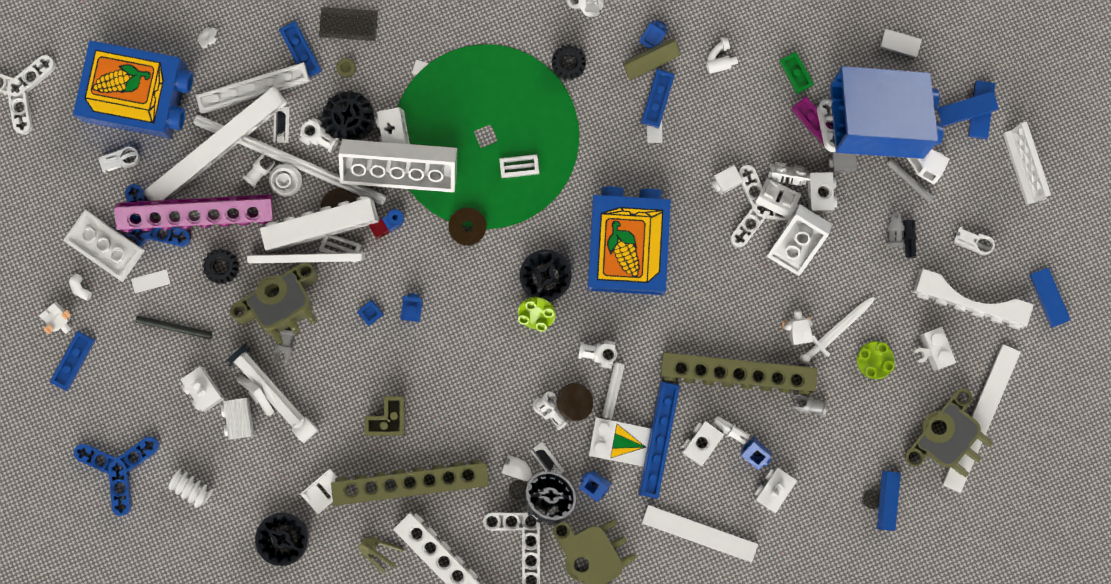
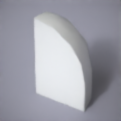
[502,455,532,482]

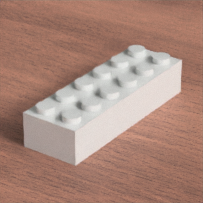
[339,139,457,192]

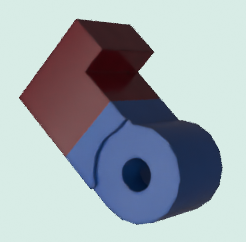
[369,209,404,240]

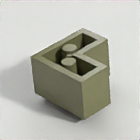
[364,396,406,436]

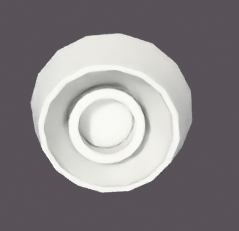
[269,164,302,197]

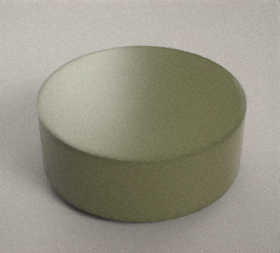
[336,58,356,78]

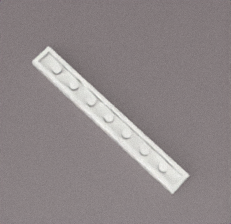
[942,344,1021,493]

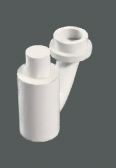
[706,37,738,74]

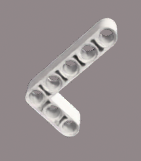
[483,512,540,584]

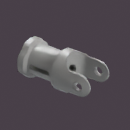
[886,212,905,247]
[273,330,295,365]
[792,394,828,417]

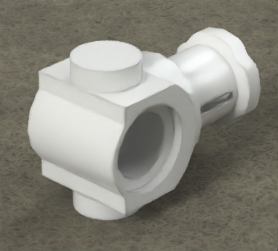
[299,117,340,153]
[578,340,617,369]

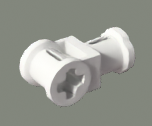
[533,391,570,431]

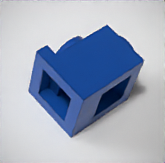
[741,436,771,470]
[579,470,613,502]

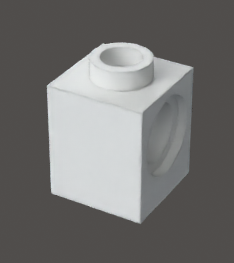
[712,165,743,195]

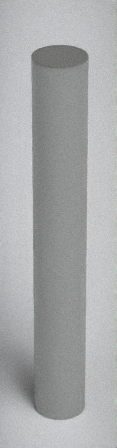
[887,159,934,202]

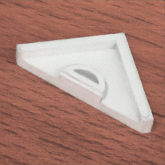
[237,375,274,416]

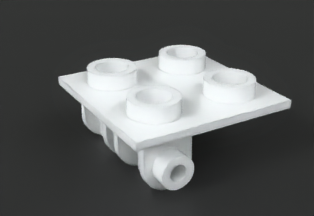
[768,162,810,186]

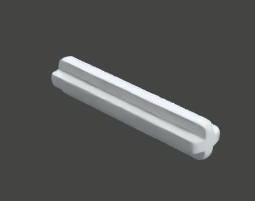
[602,363,624,419]

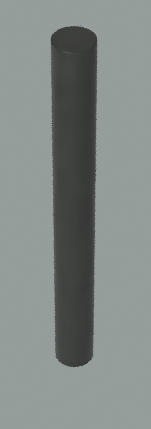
[135,315,212,340]

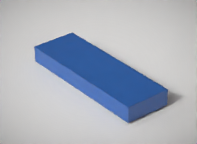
[279,21,322,78]
[641,69,675,129]
[968,80,995,140]
[937,91,999,127]
[1029,267,1071,328]
[50,331,96,391]
[877,471,901,531]

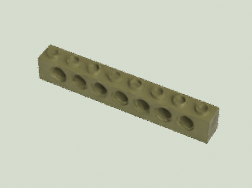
[660,353,818,395]
[331,459,489,506]

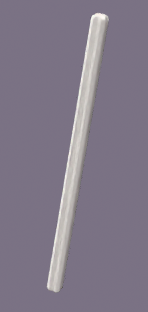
[193,115,386,205]

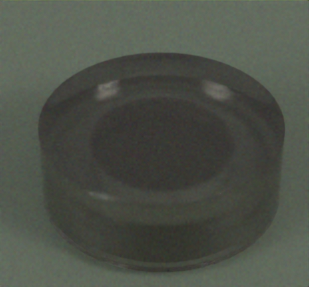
[509,480,526,500]
[862,490,880,509]

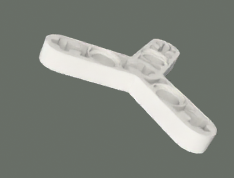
[0,55,56,135]
[730,165,807,248]

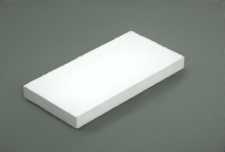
[63,209,145,282]

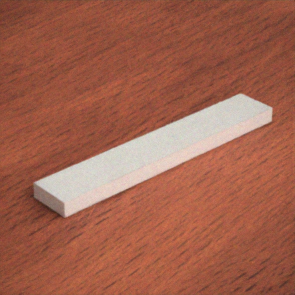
[196,62,310,114]
[247,252,365,263]
[642,505,758,562]

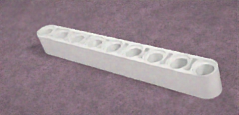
[143,87,287,201]

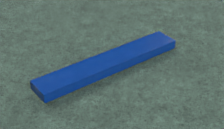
[638,381,680,499]

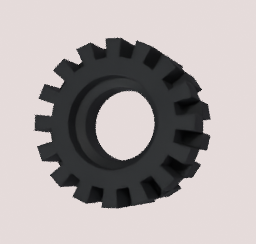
[552,44,586,81]
[202,249,239,284]

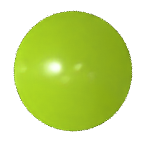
[518,297,556,332]
[857,341,895,380]

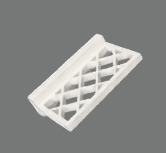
[1003,122,1051,205]

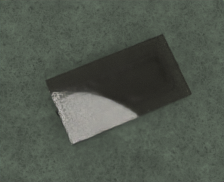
[319,7,378,41]

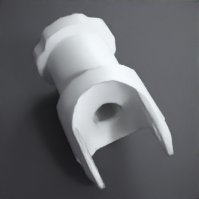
[242,153,275,188]

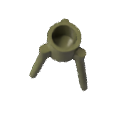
[358,536,404,573]

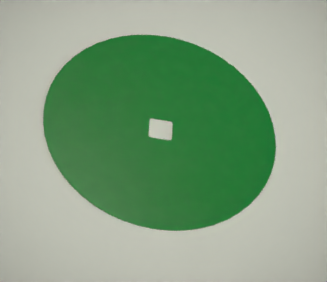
[393,44,579,229]

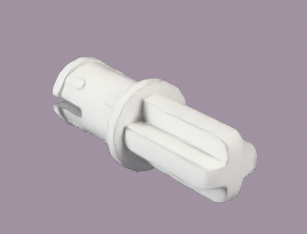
[712,416,750,445]

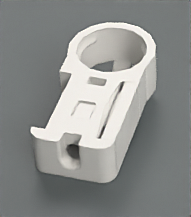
[99,146,140,174]
[954,226,995,256]

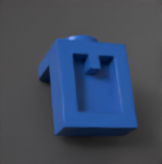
[639,20,669,49]
[400,293,423,323]

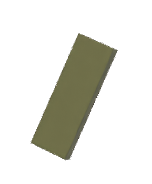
[622,38,680,80]

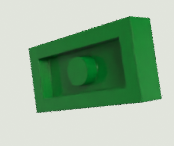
[779,52,814,95]

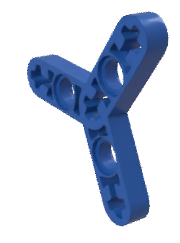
[125,184,191,247]
[74,437,160,516]

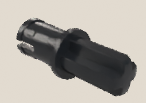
[902,220,918,259]

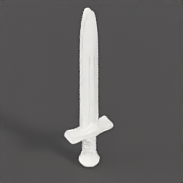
[800,297,875,365]

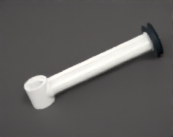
[225,343,319,443]

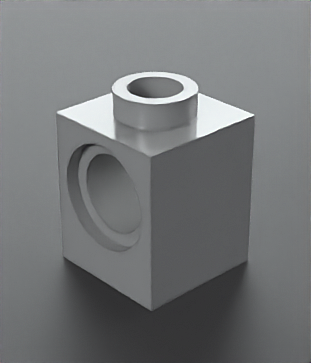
[827,152,857,173]

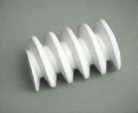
[168,468,214,508]

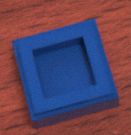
[357,300,384,327]

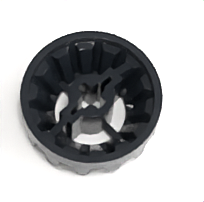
[322,90,375,142]
[520,250,572,302]
[522,471,576,525]
[255,512,310,566]

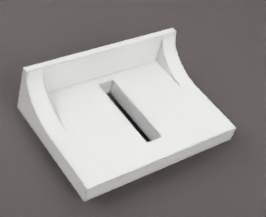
[755,178,801,219]
[300,468,348,514]

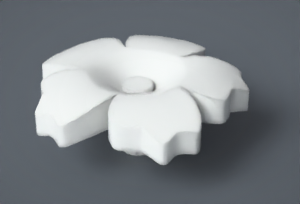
[197,27,217,48]

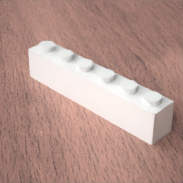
[260,196,379,252]

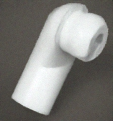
[69,274,92,301]

